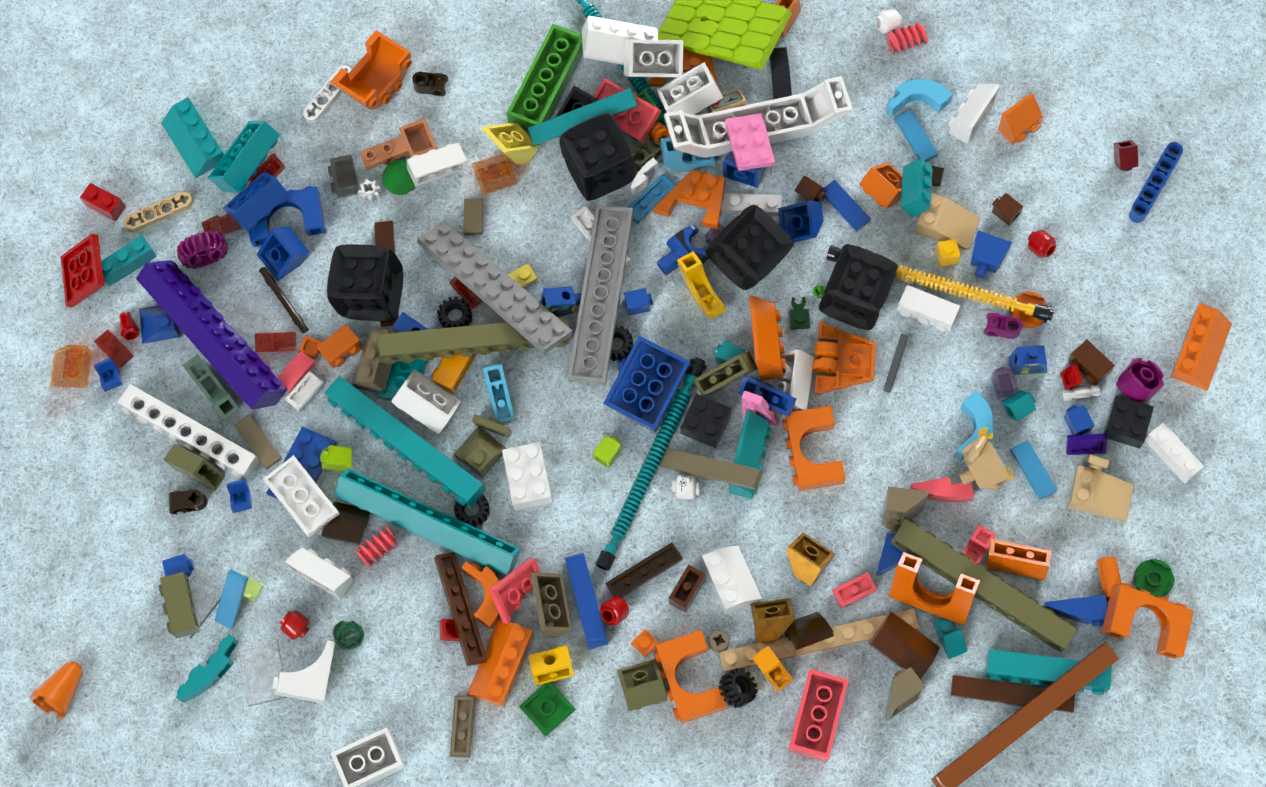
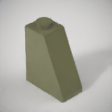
[164,444,225,492]

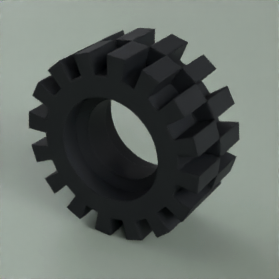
[437,297,473,328]
[610,325,633,361]
[454,495,490,527]
[719,668,758,708]

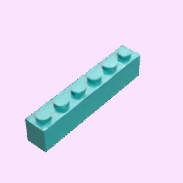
[985,649,1112,695]

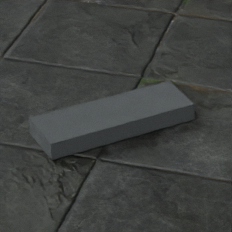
[883,334,908,393]

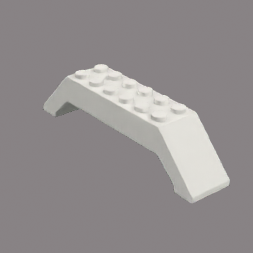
[664,76,853,158]

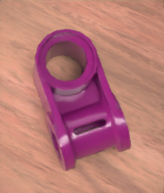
[983,313,1022,339]

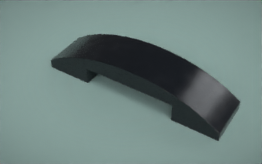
[769,47,792,99]

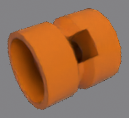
[812,342,840,374]

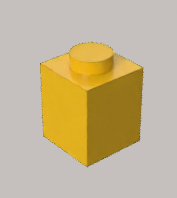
[935,239,960,267]

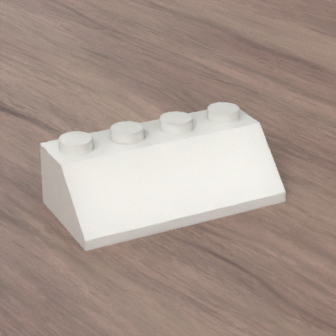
[582,16,658,65]

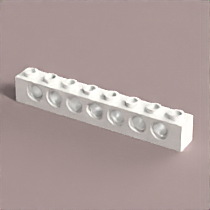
[117,384,260,480]

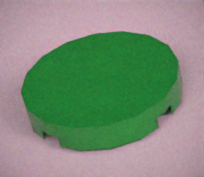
[382,160,416,195]
[1133,559,1175,597]

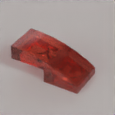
[202,214,242,235]
[255,332,296,352]

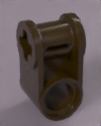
[412,71,448,96]
[169,490,208,514]

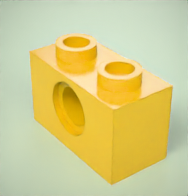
[528,645,575,686]

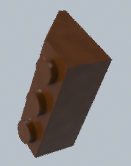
[868,611,940,680]

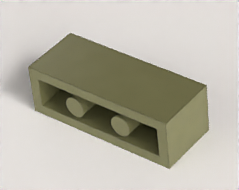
[694,352,758,397]
[159,572,200,638]

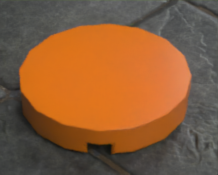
[1010,292,1048,329]

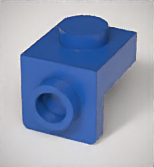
[94,358,122,392]
[227,480,252,513]

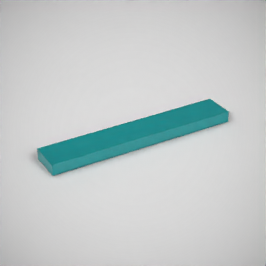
[528,88,637,146]

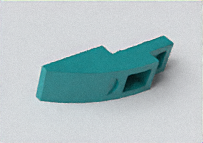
[176,634,239,703]

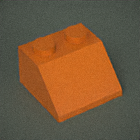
[998,93,1043,145]
[859,162,903,209]

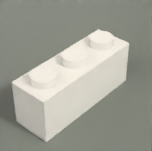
[407,142,467,187]
[897,285,960,332]
[1145,422,1204,484]

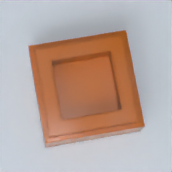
[298,335,323,359]

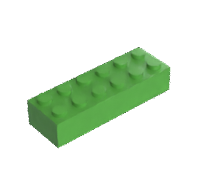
[506,24,583,131]

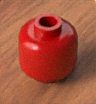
[1028,230,1056,258]
[600,596,629,626]
[280,610,310,640]

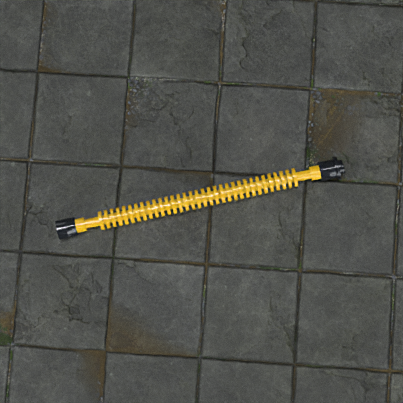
[826,245,1054,324]

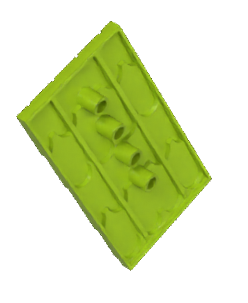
[658,0,792,70]

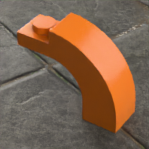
[461,561,500,630]

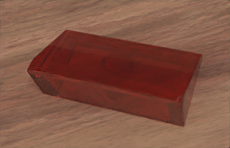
[249,153,285,183]
[449,277,483,310]

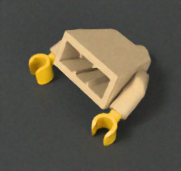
[959,428,1014,489]

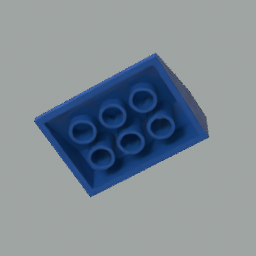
[603,336,691,432]

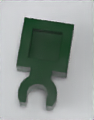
[790,297,810,330]

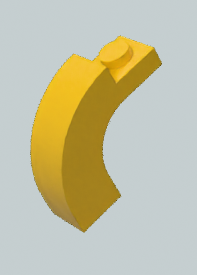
[677,251,726,319]

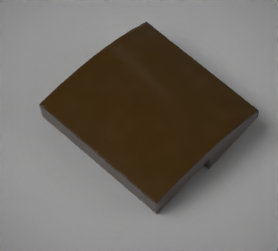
[321,502,371,545]
[784,612,834,650]

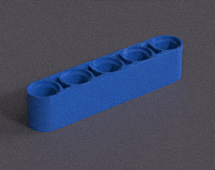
[1129,142,1183,223]
[565,553,608,650]

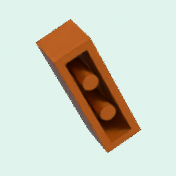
[986,539,1051,580]

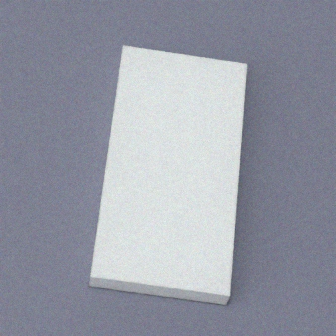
[263,455,340,538]

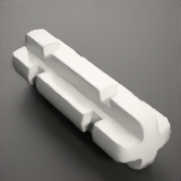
[1062,385,1101,401]

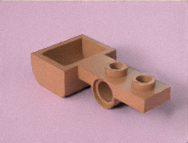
[359,118,437,170]

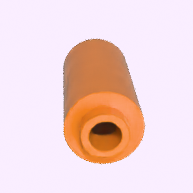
[1097,557,1121,602]

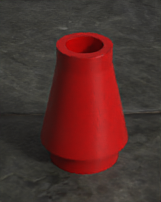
[119,312,139,340]

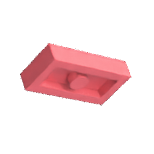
[832,572,877,609]

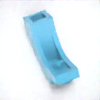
[886,79,953,117]
[660,138,715,172]
[955,391,993,460]

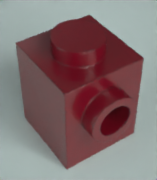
[1113,140,1139,171]

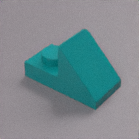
[932,618,967,659]

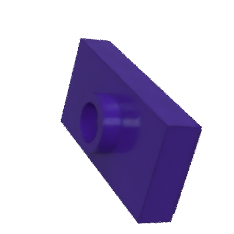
[1066,433,1108,455]

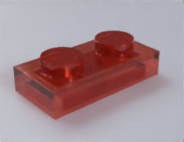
[94,329,134,368]

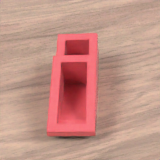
[910,477,974,502]

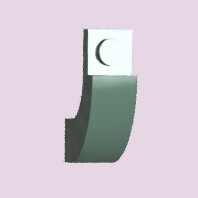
[182,354,239,419]

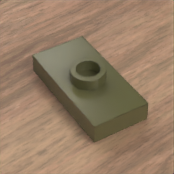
[472,414,512,438]

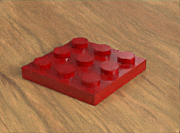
[60,234,104,308]

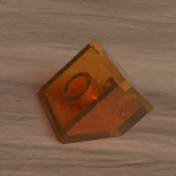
[471,153,517,196]
[50,345,92,388]

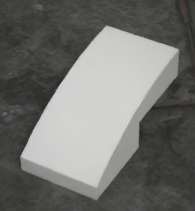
[631,158,658,196]

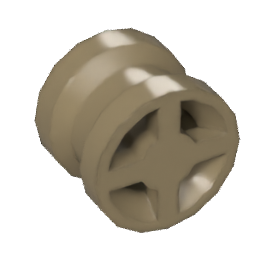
[709,630,729,653]

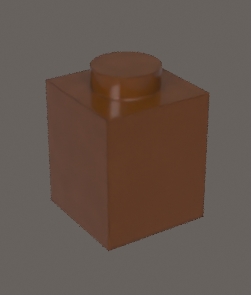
[794,175,827,202]
[992,193,1023,226]

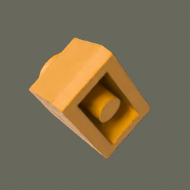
[752,646,793,692]

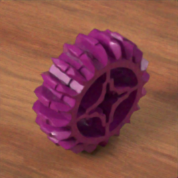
[177,230,228,269]

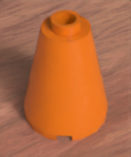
[30,661,83,719]

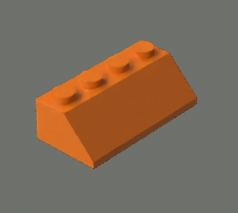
[749,296,786,381]
[1170,303,1232,391]
[467,621,535,708]

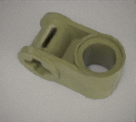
[632,137,662,171]

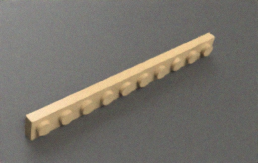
[719,609,919,672]

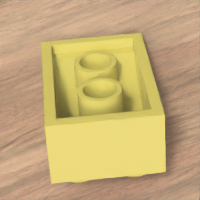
[482,122,540,165]

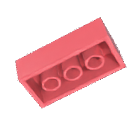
[788,669,849,762]

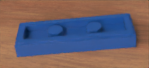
[824,180,871,232]

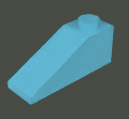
[483,361,515,423]

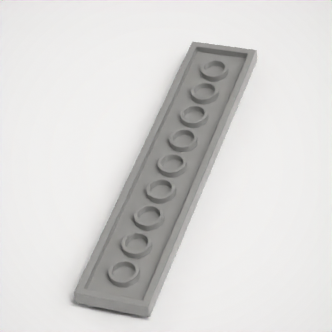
[567,205,634,385]
[417,221,573,354]

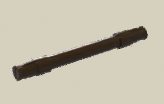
[259,267,309,334]

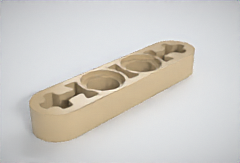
[124,192,193,232]

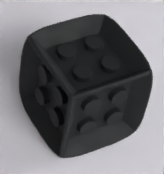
[560,113,636,201]
[705,205,794,290]
[327,244,404,321]
[819,244,898,330]

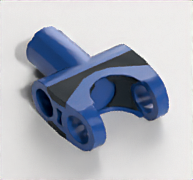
[657,225,709,276]

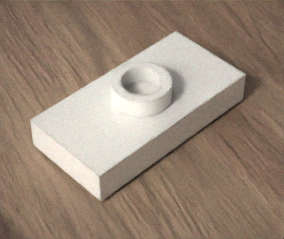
[285,371,325,412]

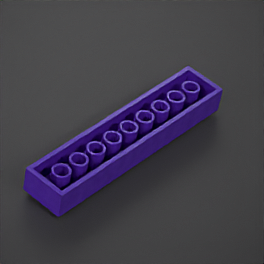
[136,260,287,410]

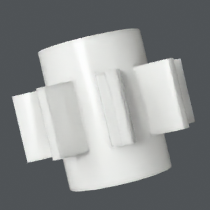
[358,179,381,203]

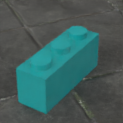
[901,158,933,218]
[102,235,157,287]

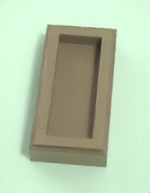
[464,198,483,235]

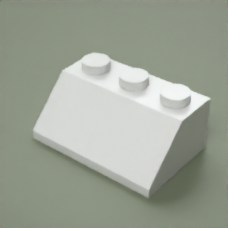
[948,84,1000,144]
[767,349,814,412]
[391,369,462,435]
[702,546,762,614]
[285,548,354,600]

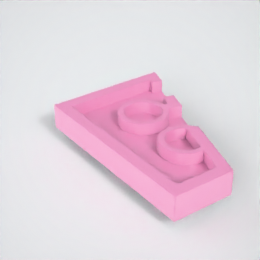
[742,391,780,426]

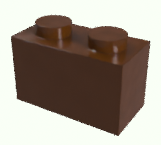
[1068,339,1115,385]
[668,564,706,613]

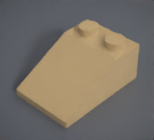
[915,193,981,251]
[1068,466,1134,522]

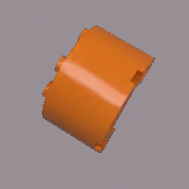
[331,30,412,109]

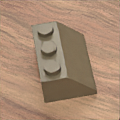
[352,329,392,391]
[881,486,928,530]
[531,572,572,638]
[885,667,925,721]

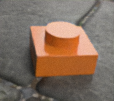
[631,629,659,658]

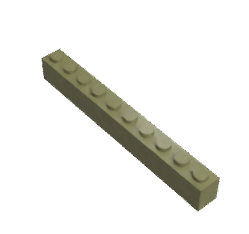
[377,316,571,364]
[890,519,1077,653]

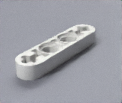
[303,65,352,123]

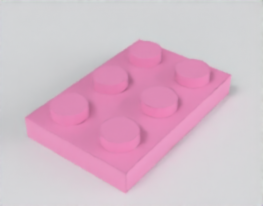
[725,113,775,171]

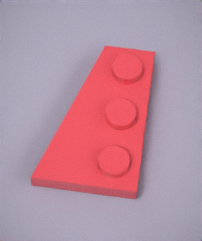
[489,558,540,624]

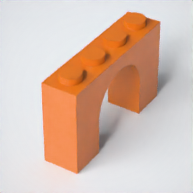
[782,406,846,491]
[888,552,980,625]
[1101,583,1194,659]
[653,630,728,724]

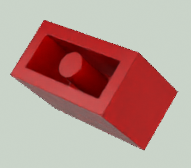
[80,183,126,221]

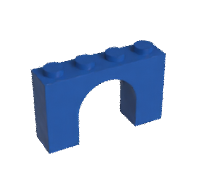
[248,186,326,247]

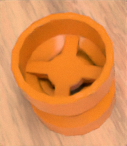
[649,122,670,145]

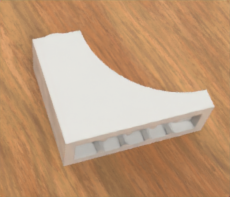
[272,640,335,703]

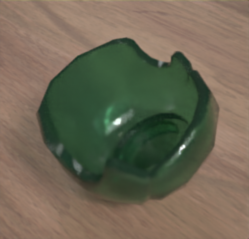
[333,620,365,650]

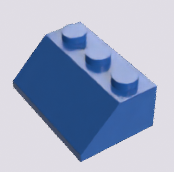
[223,172,289,230]

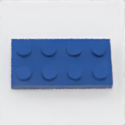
[266,426,337,500]

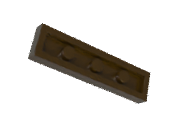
[605,542,683,598]

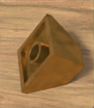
[786,532,835,587]
[750,598,795,644]

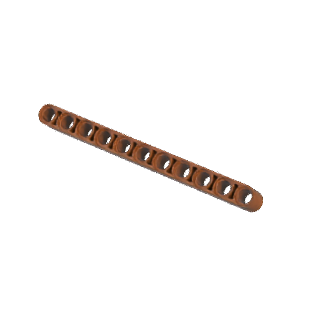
[931,642,1119,787]

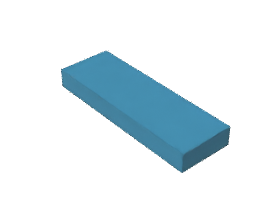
[894,109,938,162]
[627,174,676,224]
[1010,440,1057,500]
[214,569,248,629]

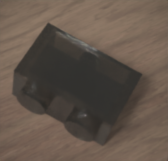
[328,155,359,198]

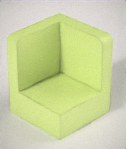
[242,573,264,603]

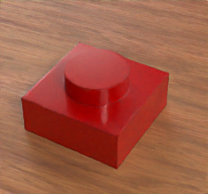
[1060,365,1083,390]
[439,619,459,642]

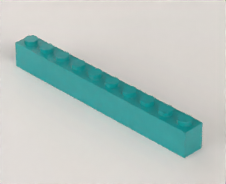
[324,376,486,508]
[335,469,521,576]

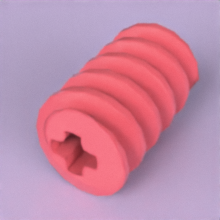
[887,23,928,55]
[354,526,397,567]

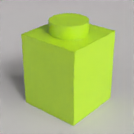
[592,435,622,469]
[320,445,352,472]

